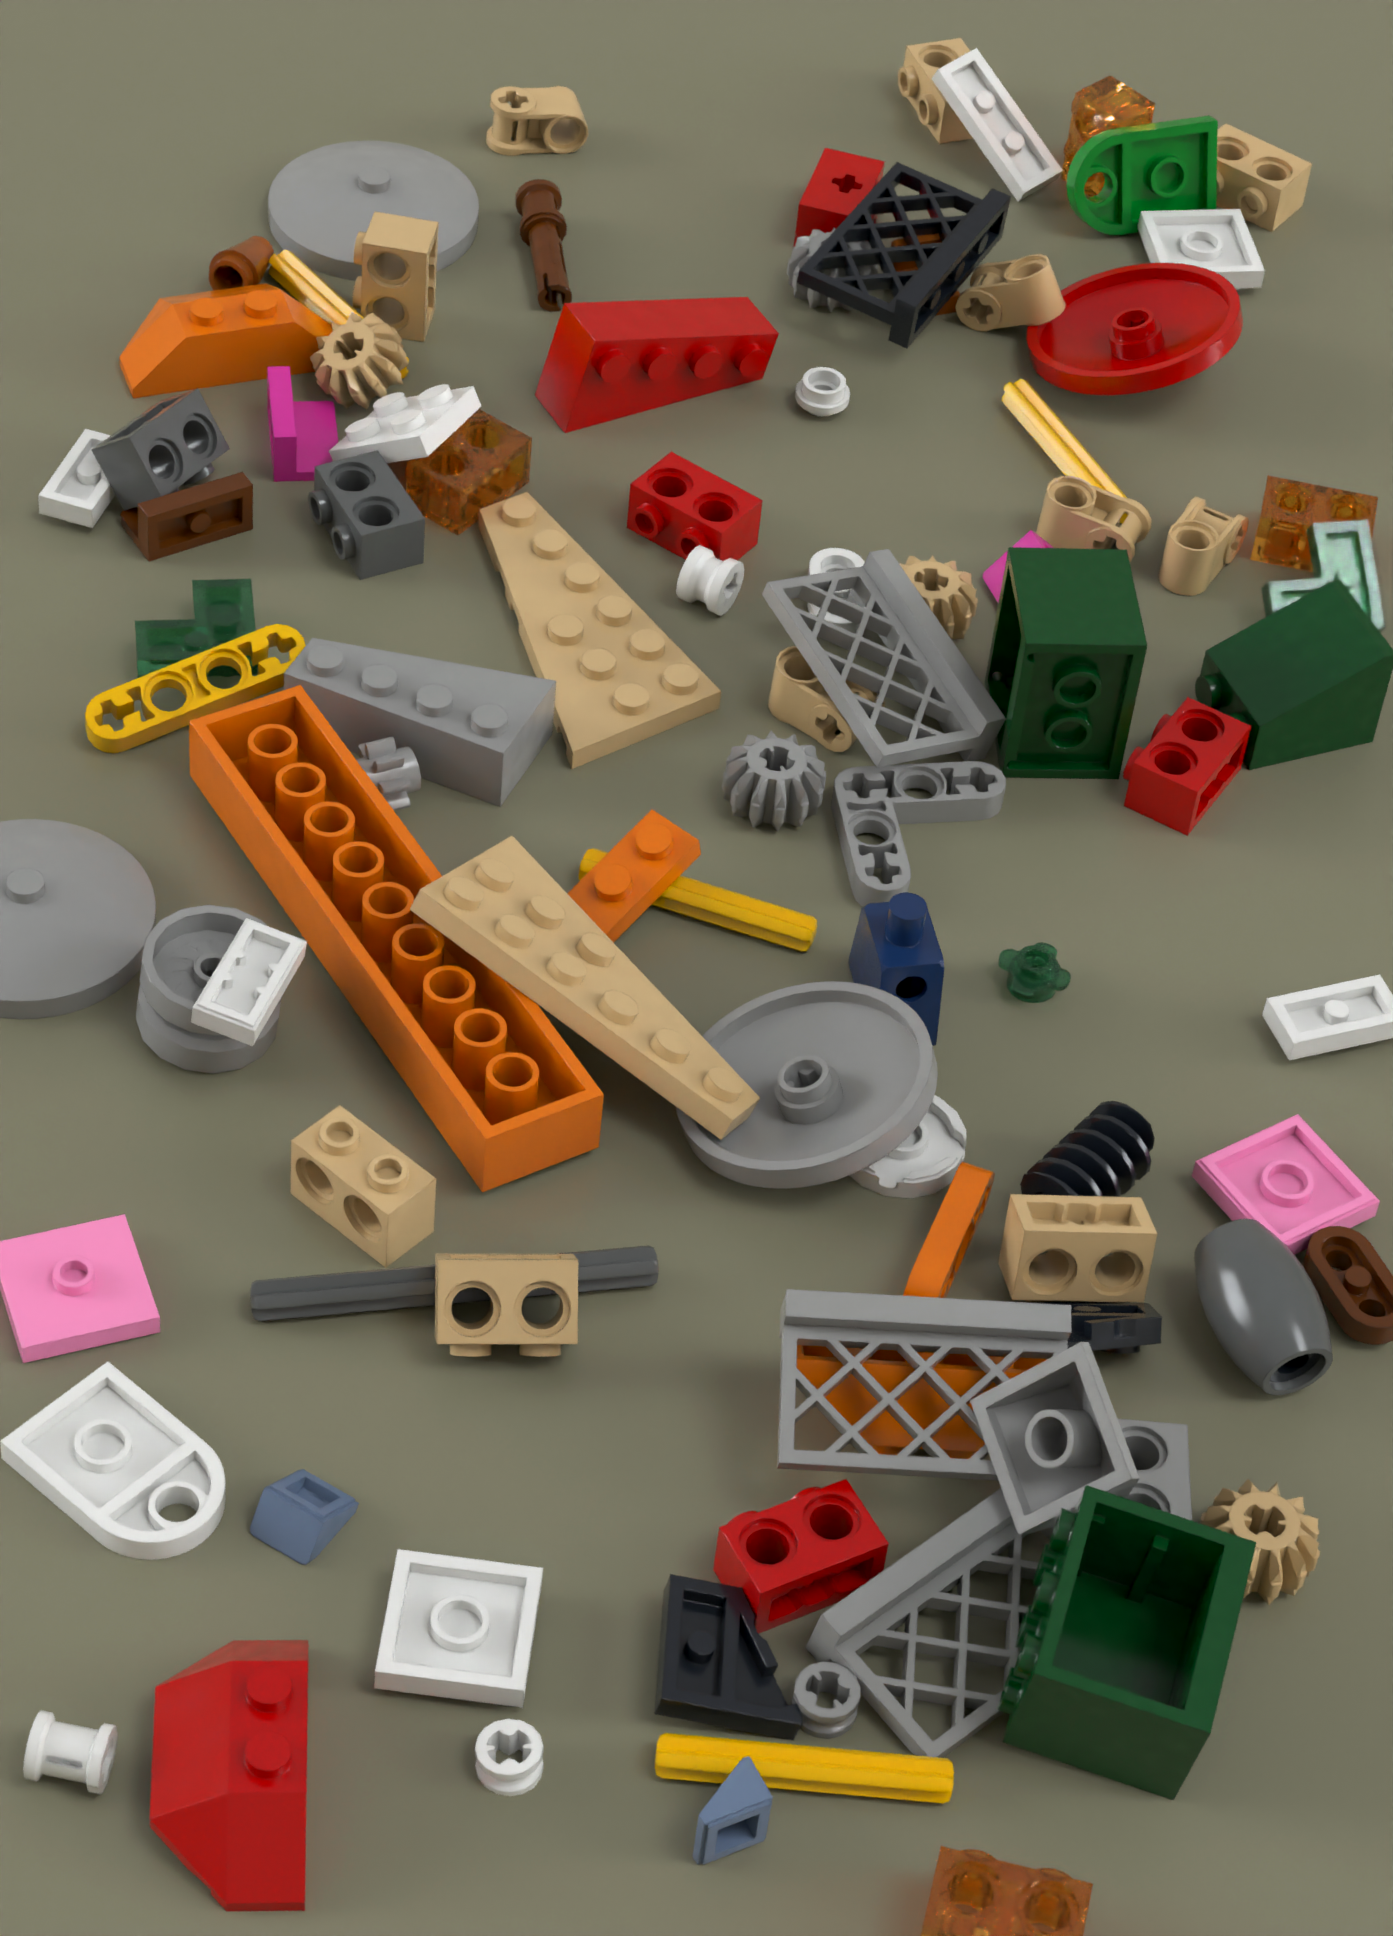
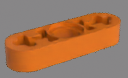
[903,1161,995,1298]

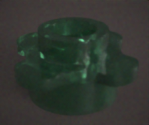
[998,942,1071,1003]

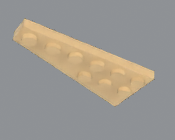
[478,492,721,769]
[410,836,760,1140]

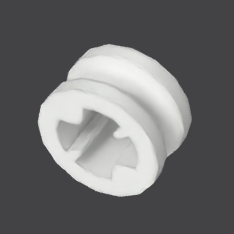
[475,1719,543,1796]

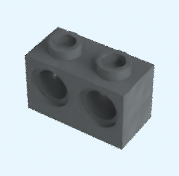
[92,388,230,511]
[308,450,425,580]

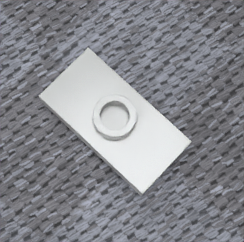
[191,918,307,1046]

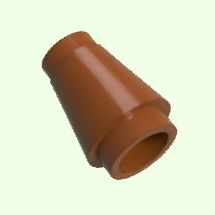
[208,236,274,291]

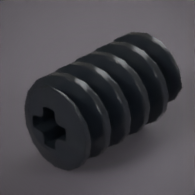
[1020,1101,1155,1197]

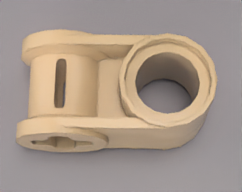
[486,86,588,156]
[956,254,1065,331]
[1036,476,1151,562]
[1158,496,1249,596]
[768,646,885,752]

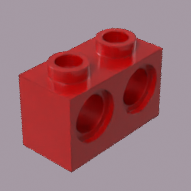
[627,452,763,561]
[1123,697,1251,836]
[713,1479,889,1634]

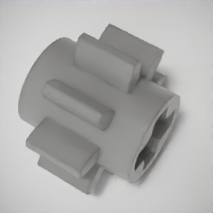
[356,737,421,811]

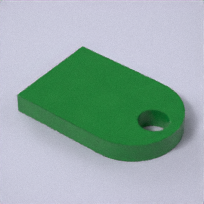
[1066,115,1218,235]

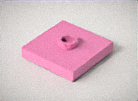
[1192,1114,1380,1255]
[0,1214,160,1363]

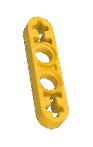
[85,624,306,753]

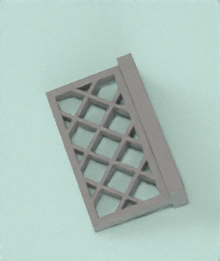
[762,549,1006,768]
[777,1289,1071,1481]
[805,1488,1054,1758]

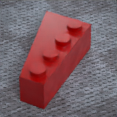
[535,297,779,433]

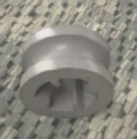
[791,1661,861,1739]

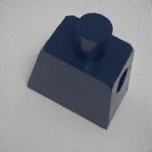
[848,892,944,1046]

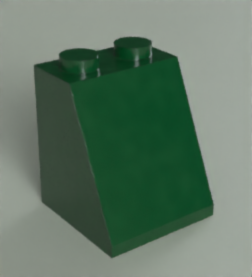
[1195,579,1393,770]

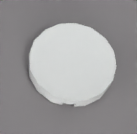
[849,1095,966,1199]

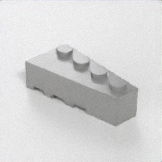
[284,638,556,807]

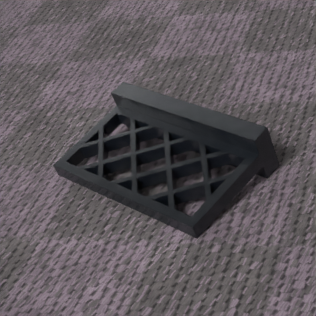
[797,162,1011,348]

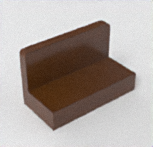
[120,472,253,562]

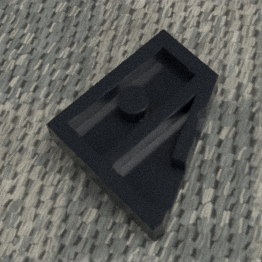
[1014,1301,1162,1354]
[655,1574,802,1740]

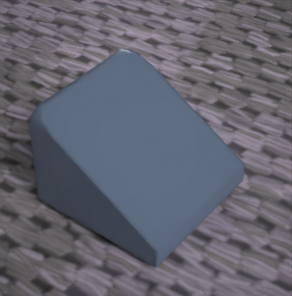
[250,1469,359,1565]
[693,1756,773,1865]

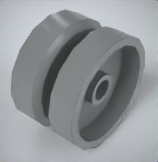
[136,905,282,1074]

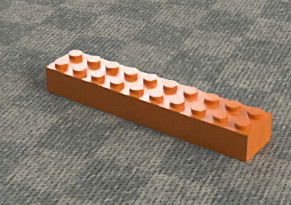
[189,685,604,1193]

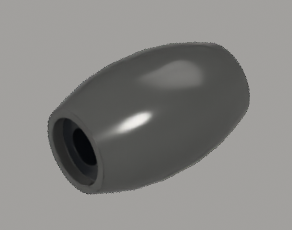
[1194,1219,1333,1395]

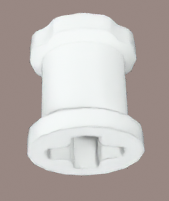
[23,1710,118,1794]

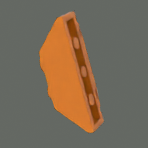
[119,283,332,398]
[796,1345,1047,1459]

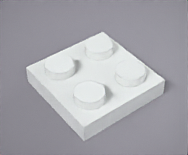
[1137,209,1265,290]
[329,384,481,463]
[374,1549,543,1708]

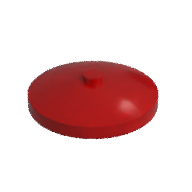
[1026,263,1243,395]

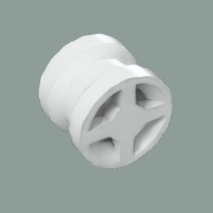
[676,545,744,616]

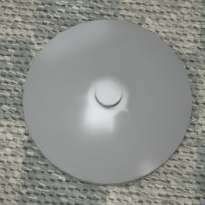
[268,141,479,281]
[0,819,156,1019]
[676,981,938,1189]

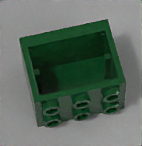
[985,547,1147,779]
[998,1485,1256,1800]

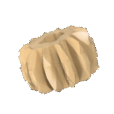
[310,312,409,409]
[900,554,978,639]
[1200,1479,1320,1605]

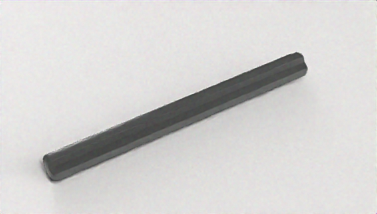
[250,1245,659,1322]

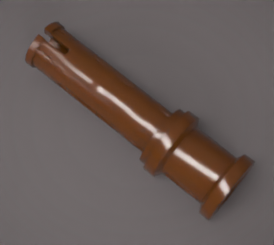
[515,179,572,312]

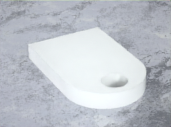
[0,1361,225,1560]

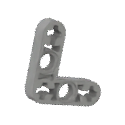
[831,761,1006,906]

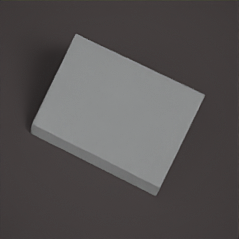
[970,1342,1140,1535]

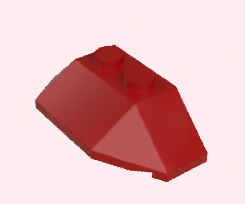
[150,1640,308,1912]

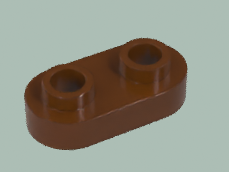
[1303,1226,1393,1345]

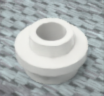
[795,367,850,417]

